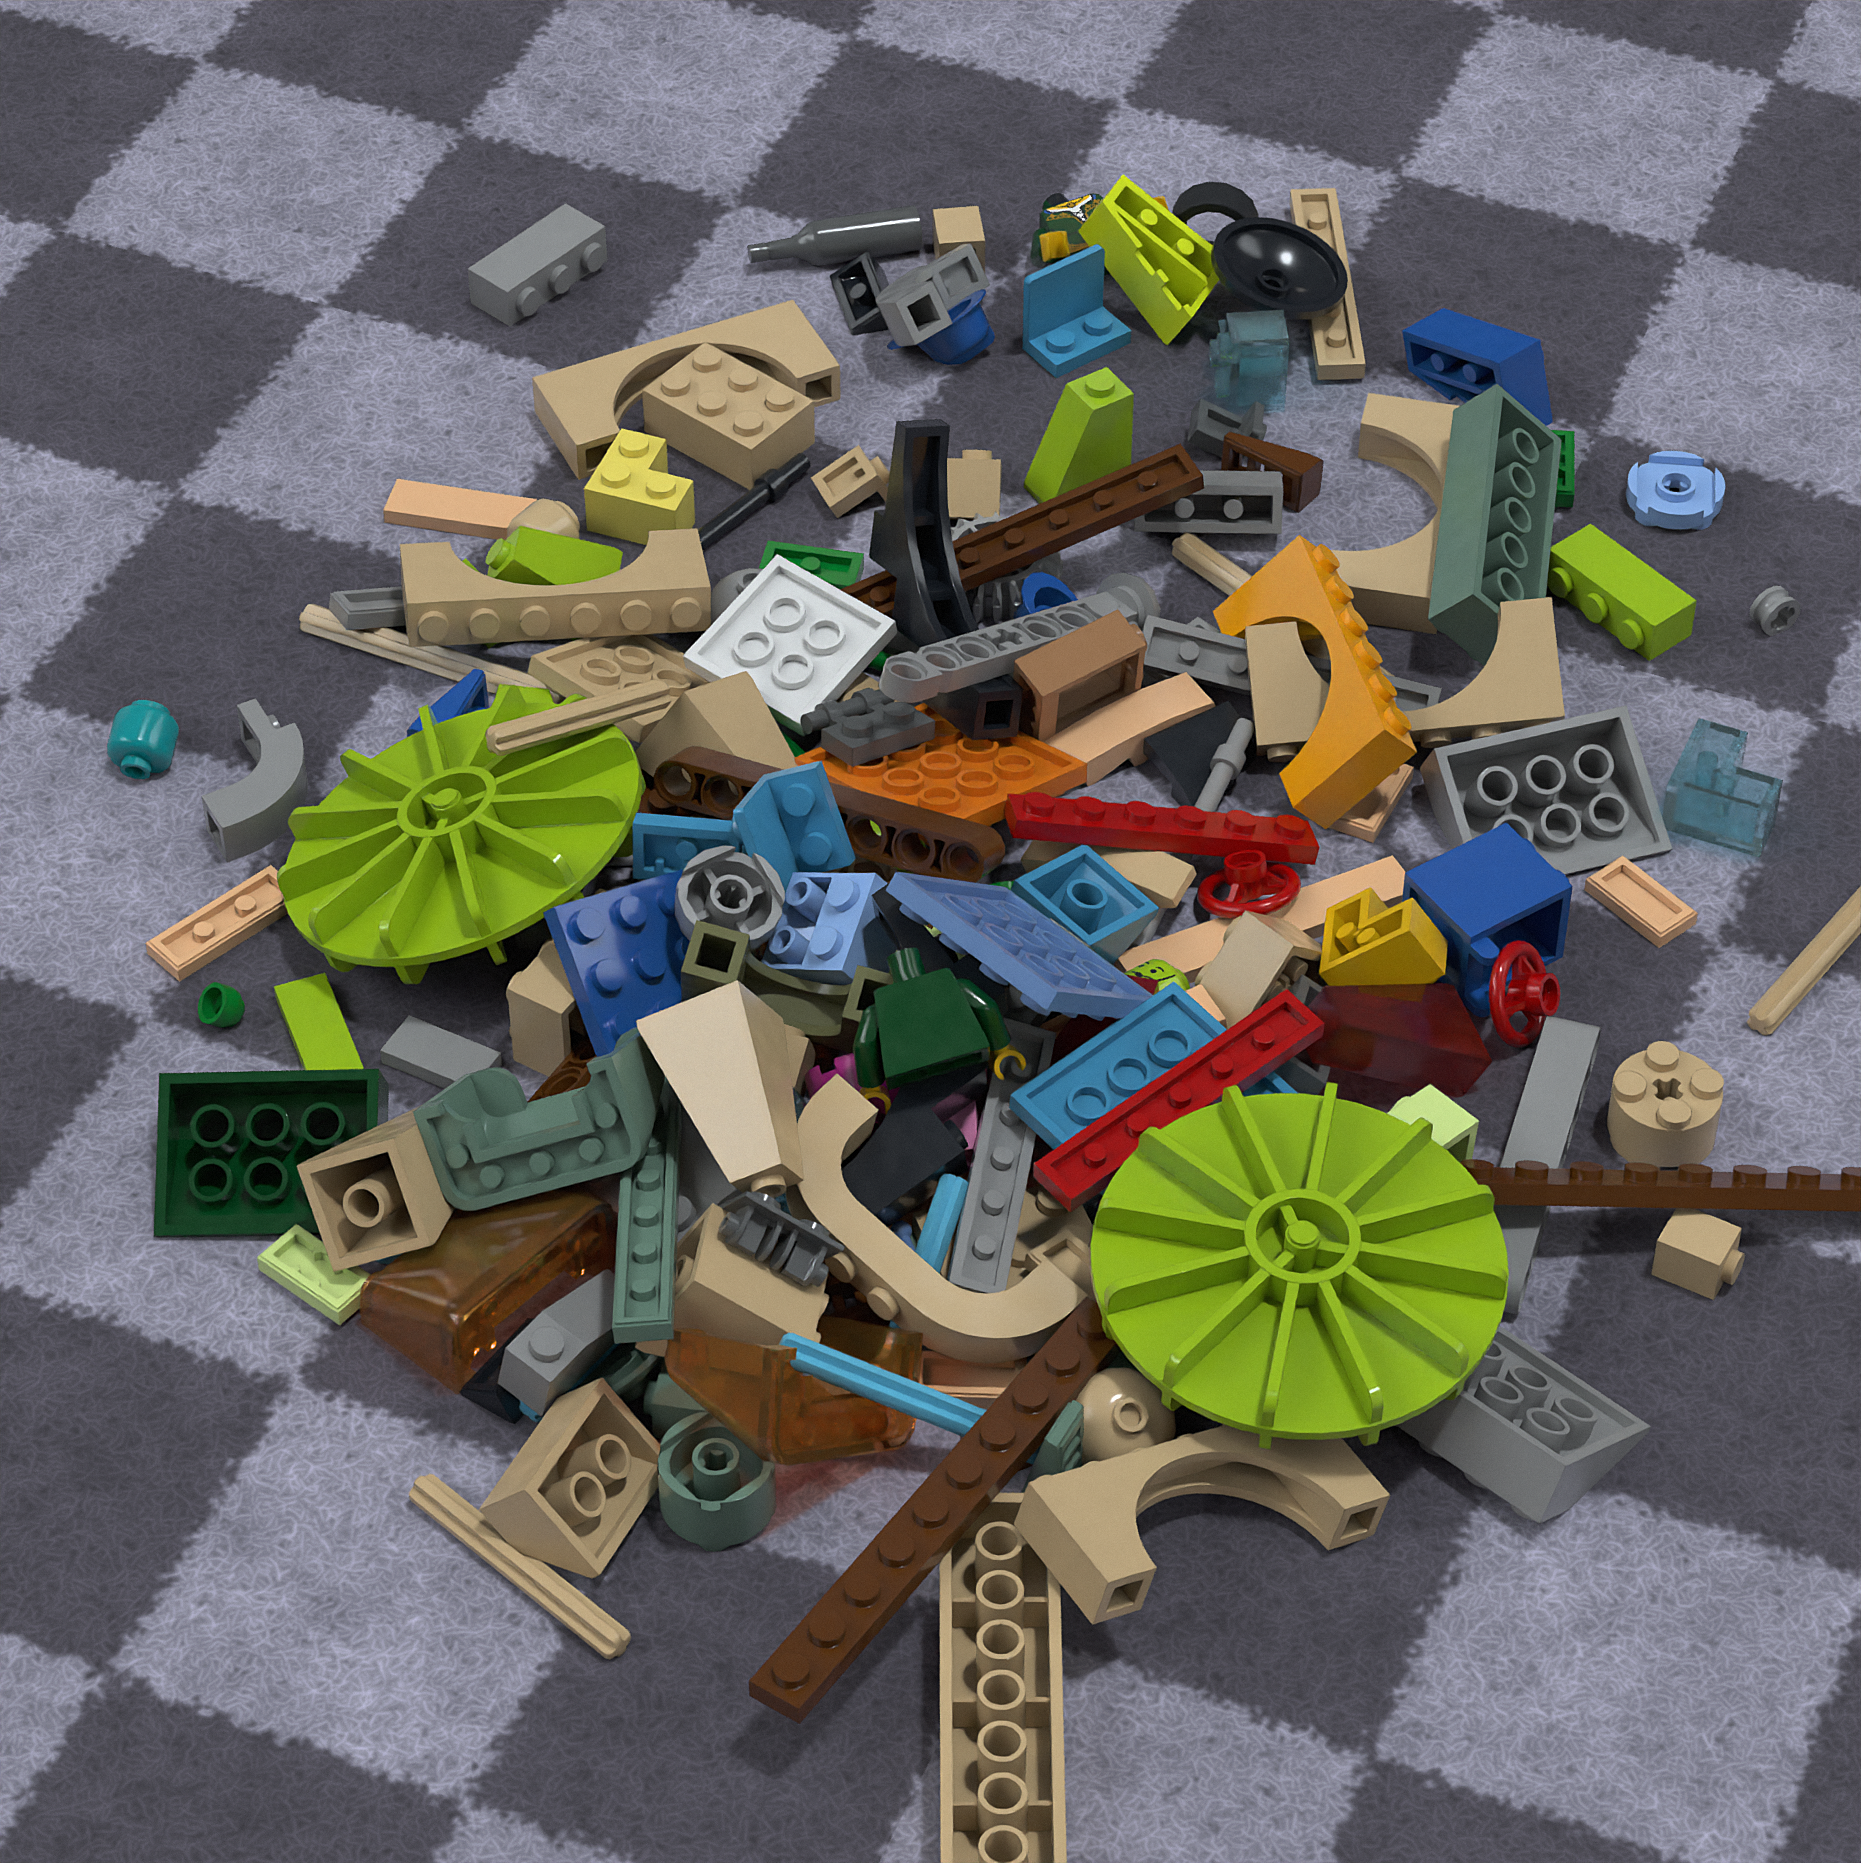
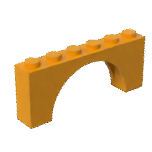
[1213,535,1417,829]

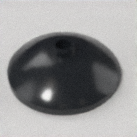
[1211,217,1348,320]

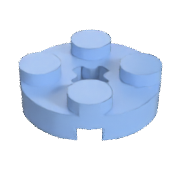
[1626,451,1725,530]

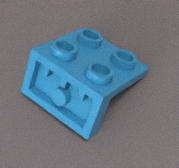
[1023,244,1131,378]
[732,760,856,893]
[633,813,748,880]

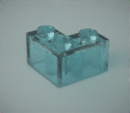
[1209,310,1289,415]
[1662,718,1783,858]

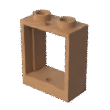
[1013,609,1147,742]

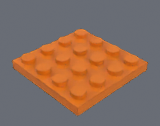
[794,703,1087,846]

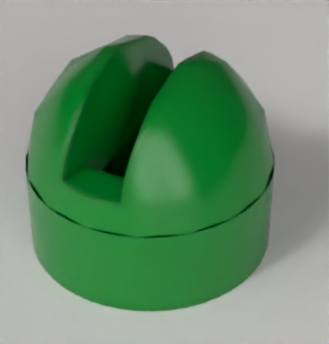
[198,982,245,1028]

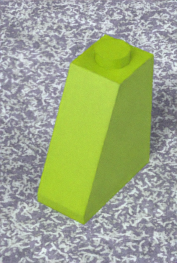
[1024,367,1134,503]
[486,526,623,641]

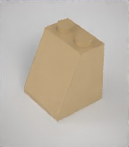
[635,1203,829,1379]

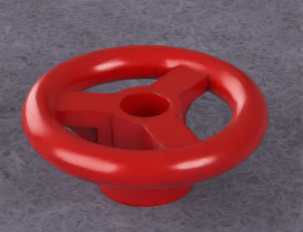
[1197,850,1301,919]
[1489,940,1560,1048]

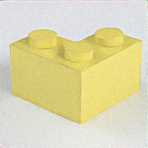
[584,428,695,545]

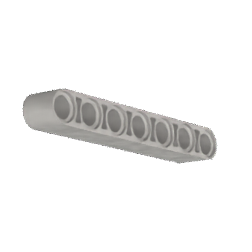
[1493,1016,1601,1315]

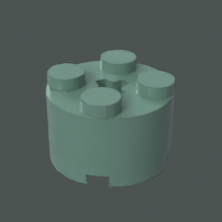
[657,1411,777,1552]

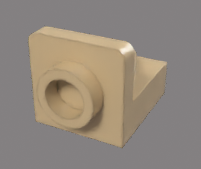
[811,445,890,518]

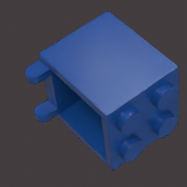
[1402,823,1573,1017]

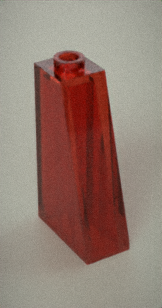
[1306,983,1492,1098]

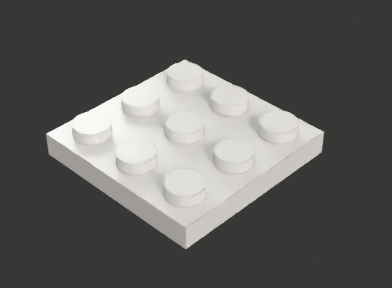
[683,554,897,736]

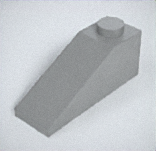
[498,1269,615,1417]

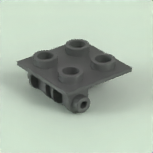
[719,1191,845,1287]

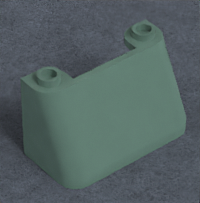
[413,1027,665,1211]

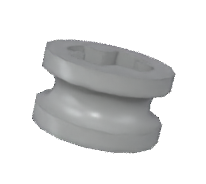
[1749,586,1801,636]

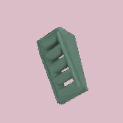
[1021,1400,1084,1493]

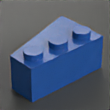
[1402,308,1553,426]

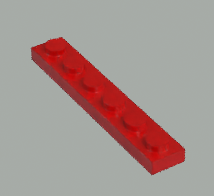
[1004,792,1320,865]
[1033,989,1324,1213]

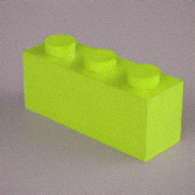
[1547,523,1697,661]

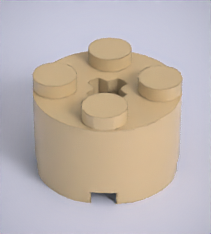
[1607,1041,1724,1170]

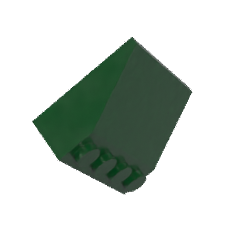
[154,1069,389,1237]

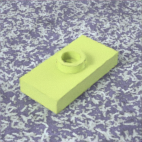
[257,1224,379,1325]

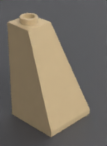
[635,671,798,796]
[636,980,804,1198]
[297,1105,455,1272]

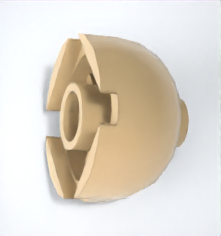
[1076,1368,1176,1465]

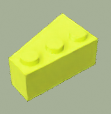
[1078,174,1219,345]

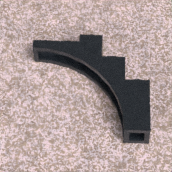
[869,419,1024,741]
[841,883,1009,1227]

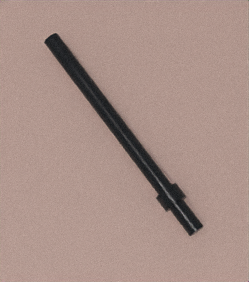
[698,453,811,551]

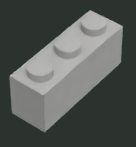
[468,203,607,326]
[1134,470,1283,534]

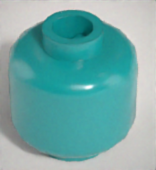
[107,700,179,779]

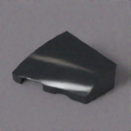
[1143,701,1256,806]

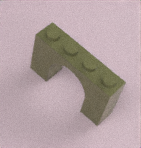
[681,920,894,1053]

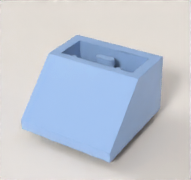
[761,872,897,985]

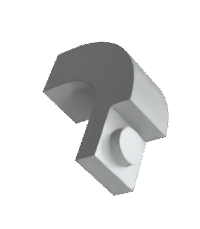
[875,243,990,346]
[202,698,308,863]

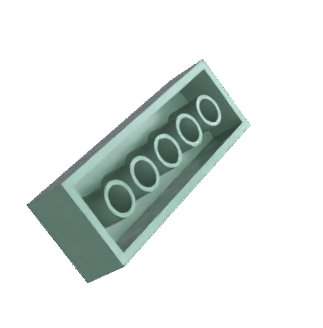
[1428,384,1561,666]

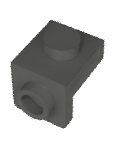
[1188,398,1267,459]

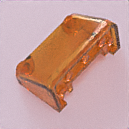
[360,1185,616,1395]
[665,1314,923,1466]

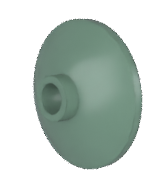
[575,1342,661,1403]

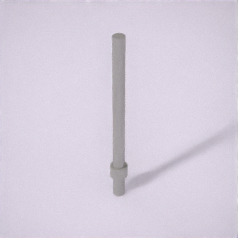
[1126,718,1255,950]

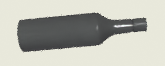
[747,205,923,266]

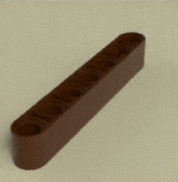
[654,746,1005,883]

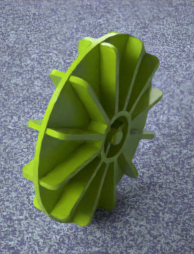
[277,685,646,984]
[1090,1082,1509,1450]

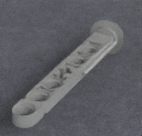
[878,573,1160,703]

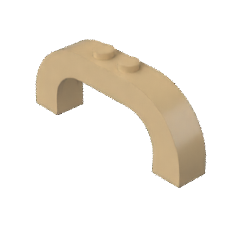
[785,1074,1089,1363]

